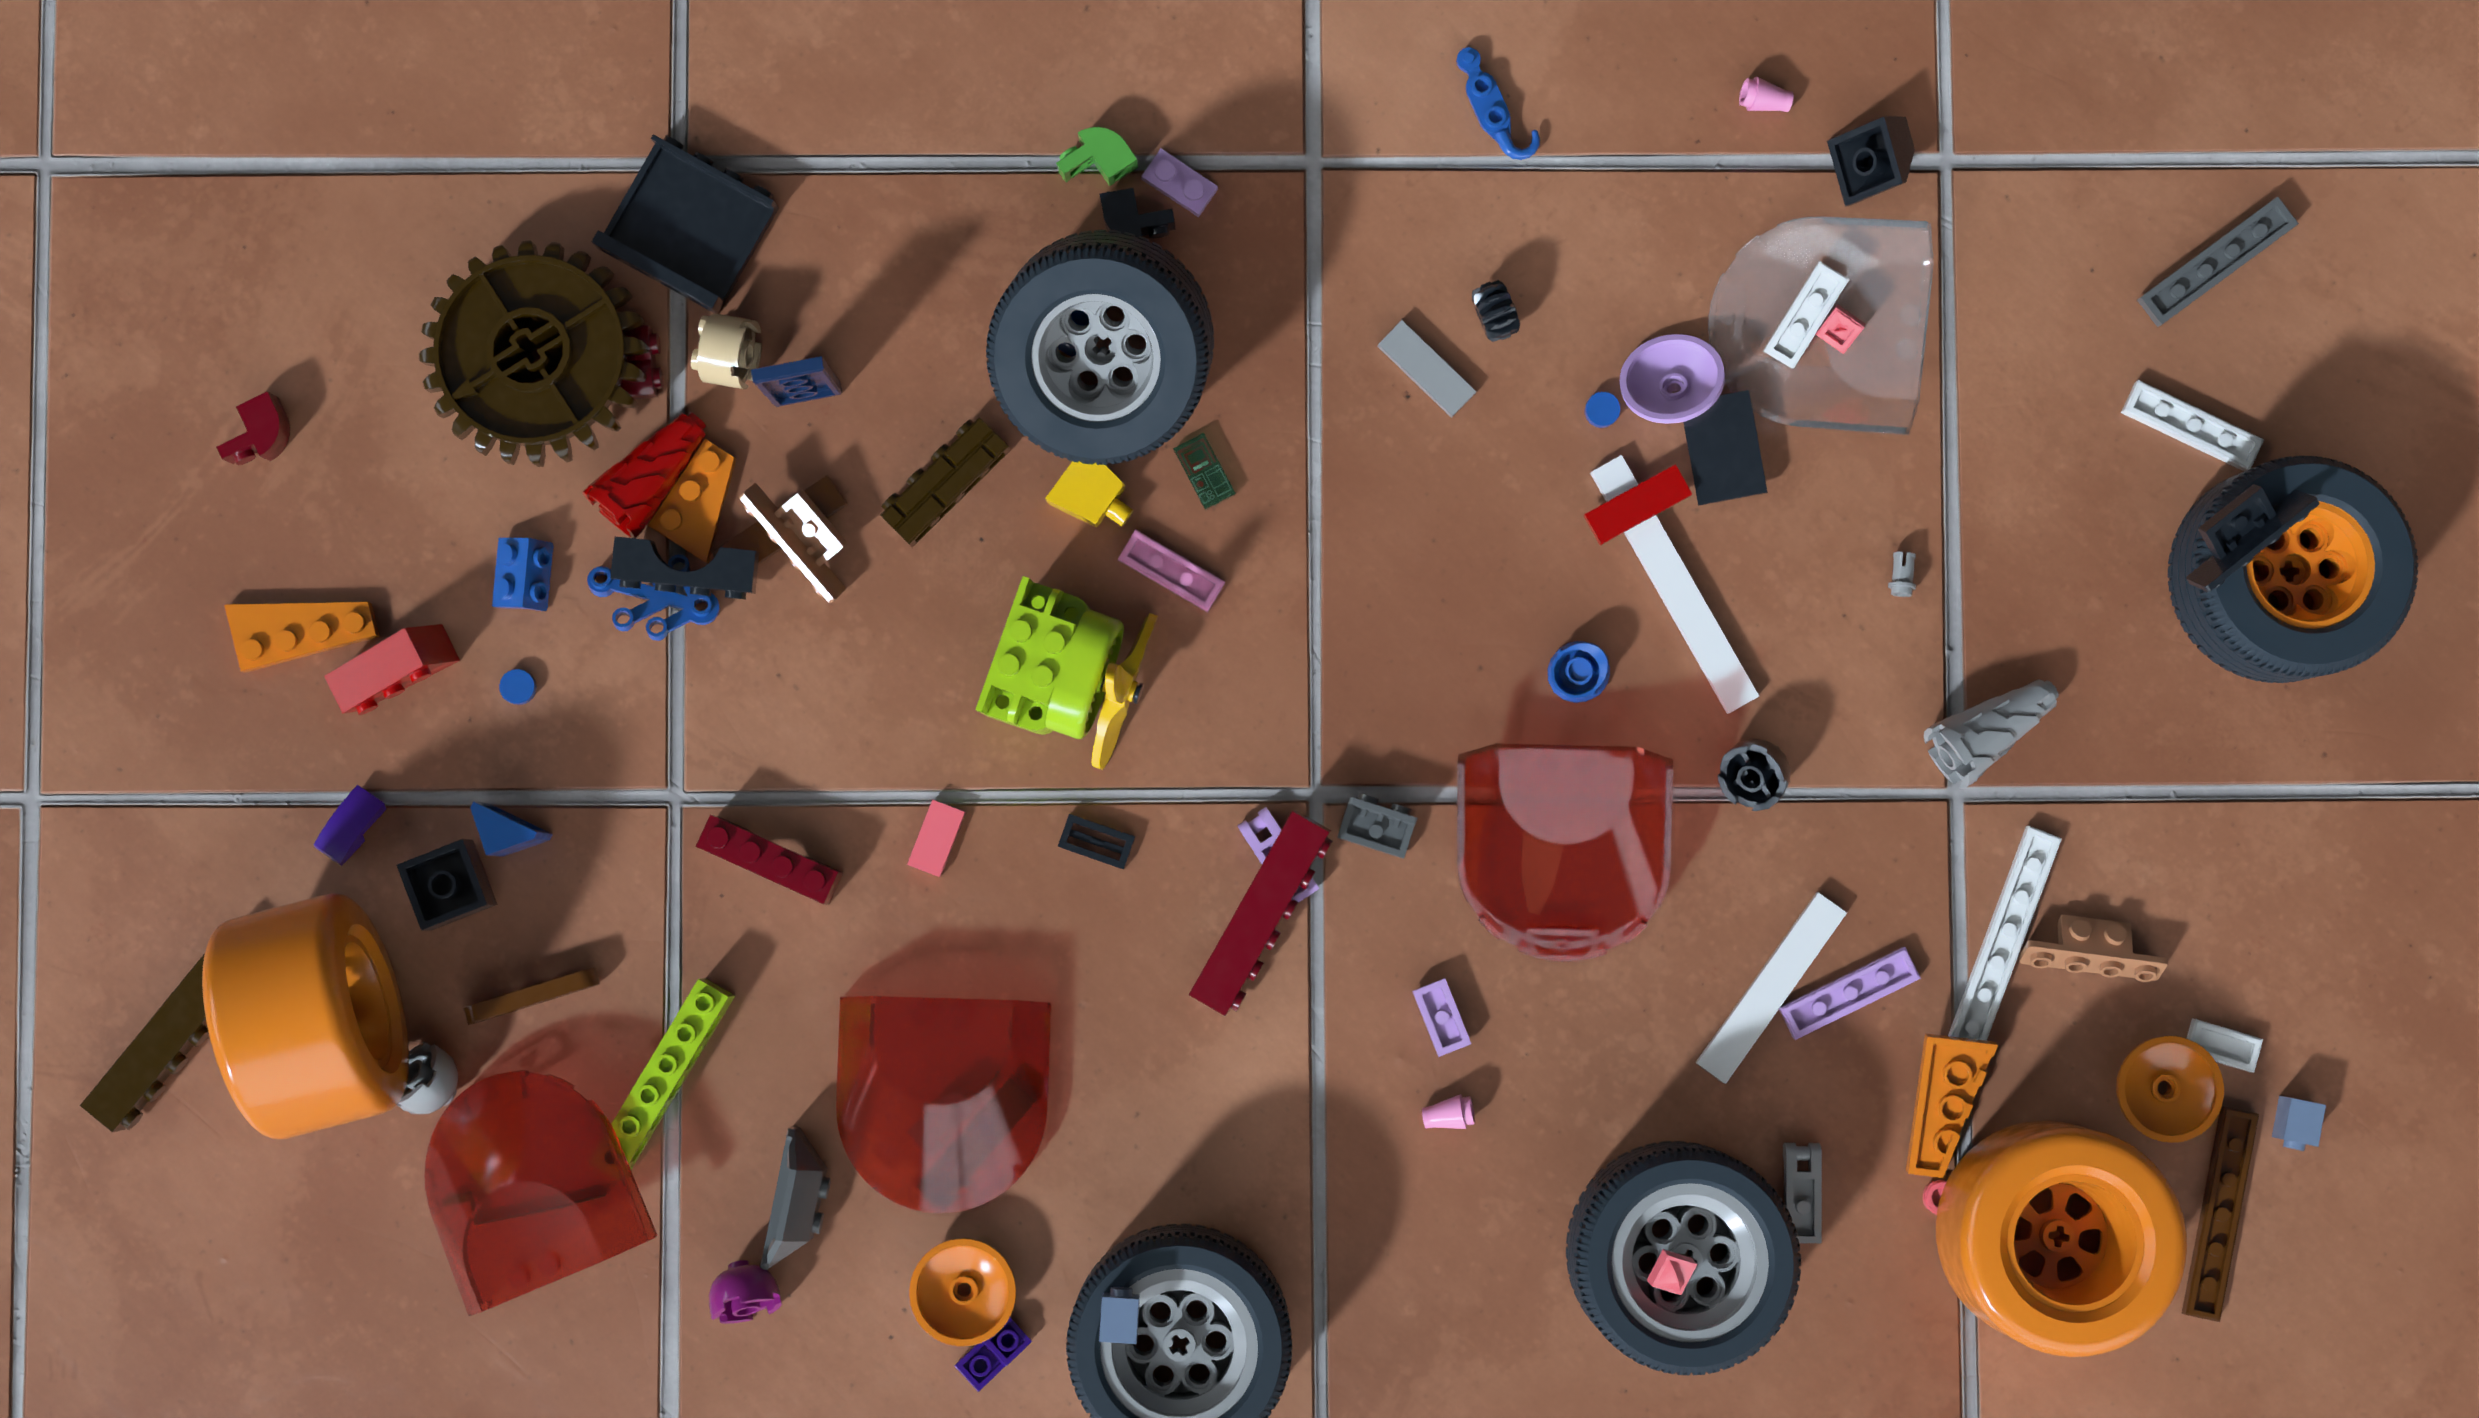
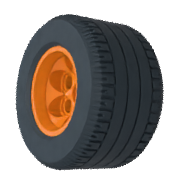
[2168,456,2418,683]

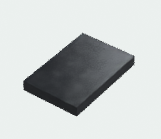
[1683,390,1768,506]

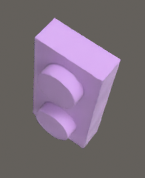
[1141,148,1218,217]
[1412,978,1471,1057]

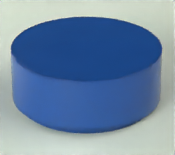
[1584,392,1620,428]
[499,669,537,705]

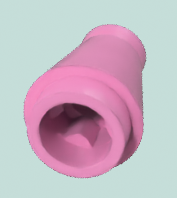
[1739,77,1794,112]
[1422,1094,1475,1129]

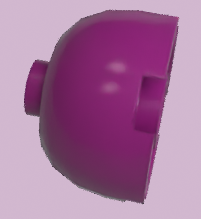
[709,1260,782,1324]

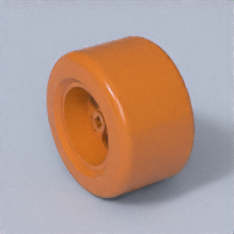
[202,893,409,1139]
[1936,1121,2187,1357]

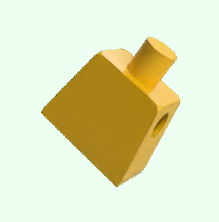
[1045,461,1134,527]

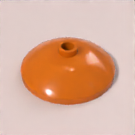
[2116,1036,2224,1143]
[909,1238,1016,1346]

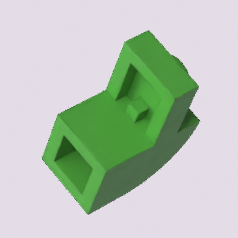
[1056,127,1138,186]

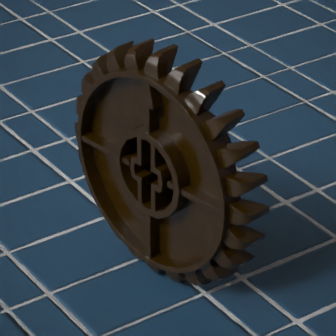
[419,240,649,467]

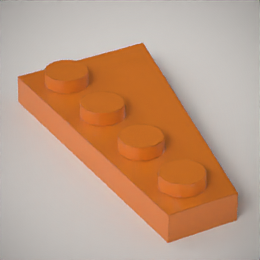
[224,602,380,673]

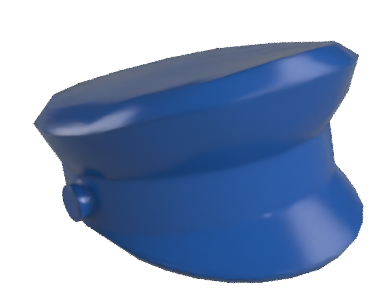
[1547,641,1610,703]

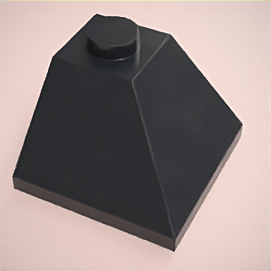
[1827,116,1915,206]

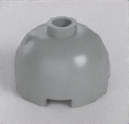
[397,1042,458,1114]

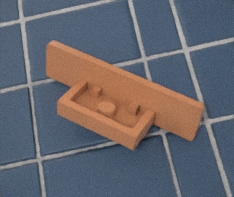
[739,483,848,603]
[2019,914,2168,982]

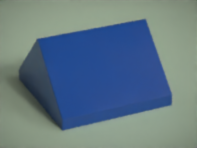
[470,801,553,857]

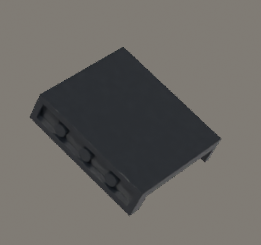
[591,134,779,314]

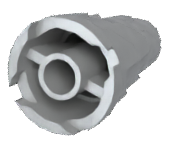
[1924,679,2059,788]

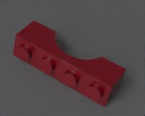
[695,814,843,905]

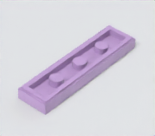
[1779,947,1921,1040]

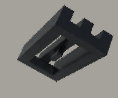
[1058,814,1135,870]

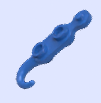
[1456,47,1540,160]

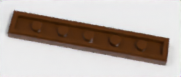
[2182,1106,2259,1322]

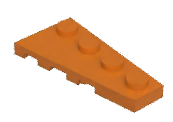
[1906,1033,1998,1178]

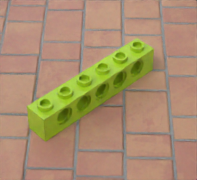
[588,978,735,1181]

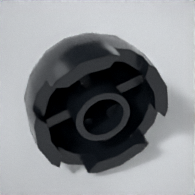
[1718,738,1791,811]

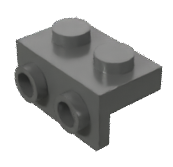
[1337,793,1418,859]

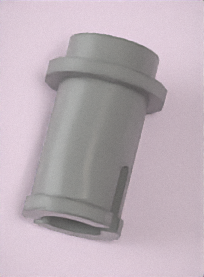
[1888,552,1916,597]

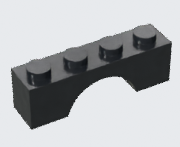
[610,536,760,600]

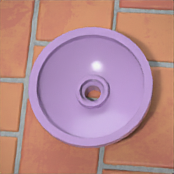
[1619,334,1725,424]

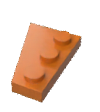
[648,439,736,564]

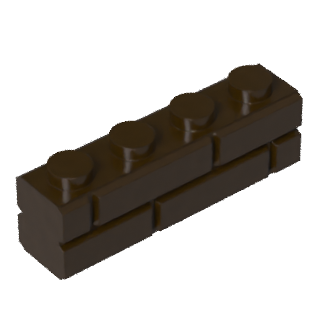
[880,417,1011,547]

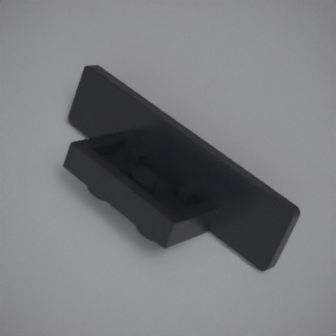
[2186,484,2319,592]

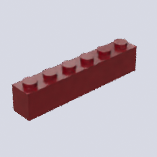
[1189,810,1333,1016]

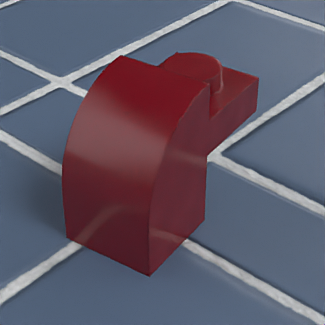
[216,391,290,465]

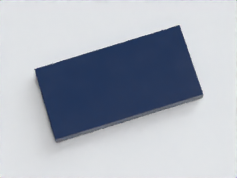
[751,356,842,407]

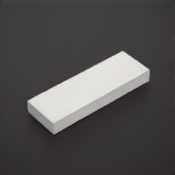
[1763,261,1849,369]

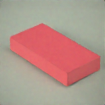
[907,799,966,877]

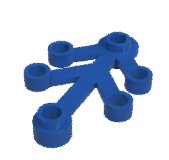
[587,554,720,641]

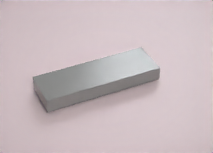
[1377,320,1476,418]

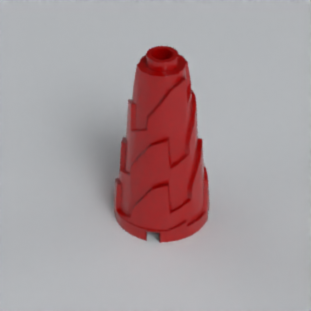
[582,412,706,538]

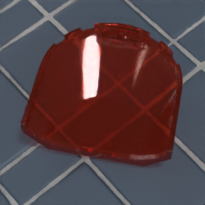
[1457,743,1673,962]
[836,996,1052,1213]
[424,1070,657,1316]

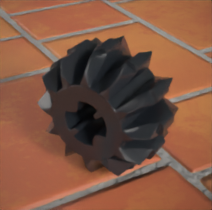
[1472,280,1520,342]

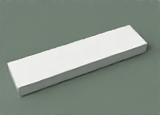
[2121,380,2264,471]

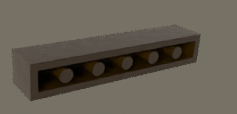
[80,953,209,1132]

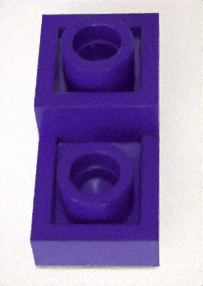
[313,785,386,866]
[954,1318,1032,1392]

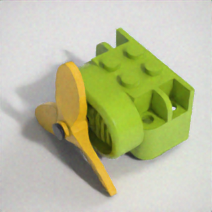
[975,576,1158,770]

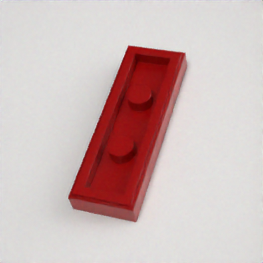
[1583,464,1693,546]

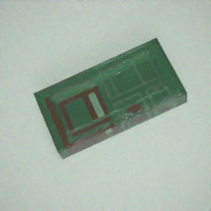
[1173,433,1236,511]

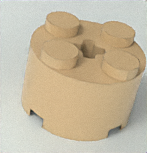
[691,314,762,389]

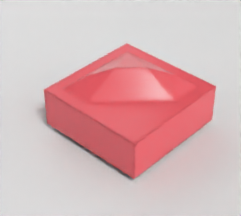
[1815,304,1866,354]
[1647,1249,1698,1295]

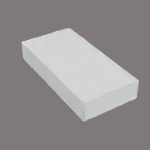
[2186,1019,2263,1073]

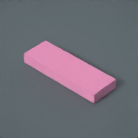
[1118,529,1225,613]

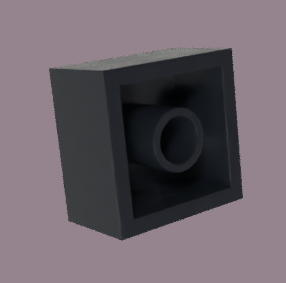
[396,839,498,931]

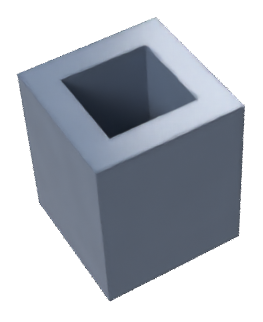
[2272,1096,2326,1151]
[1099,1287,1140,1344]

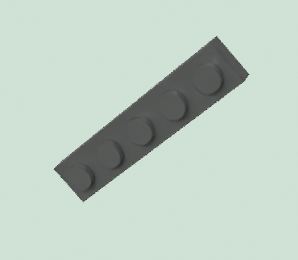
[2137,197,2299,327]

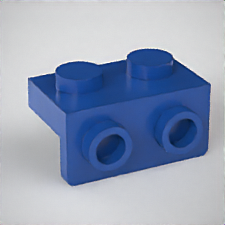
[492,538,553,611]

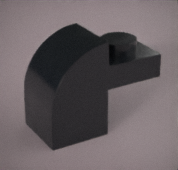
[1099,188,1176,239]

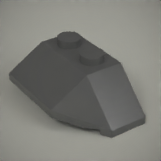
[760,1126,831,1270]

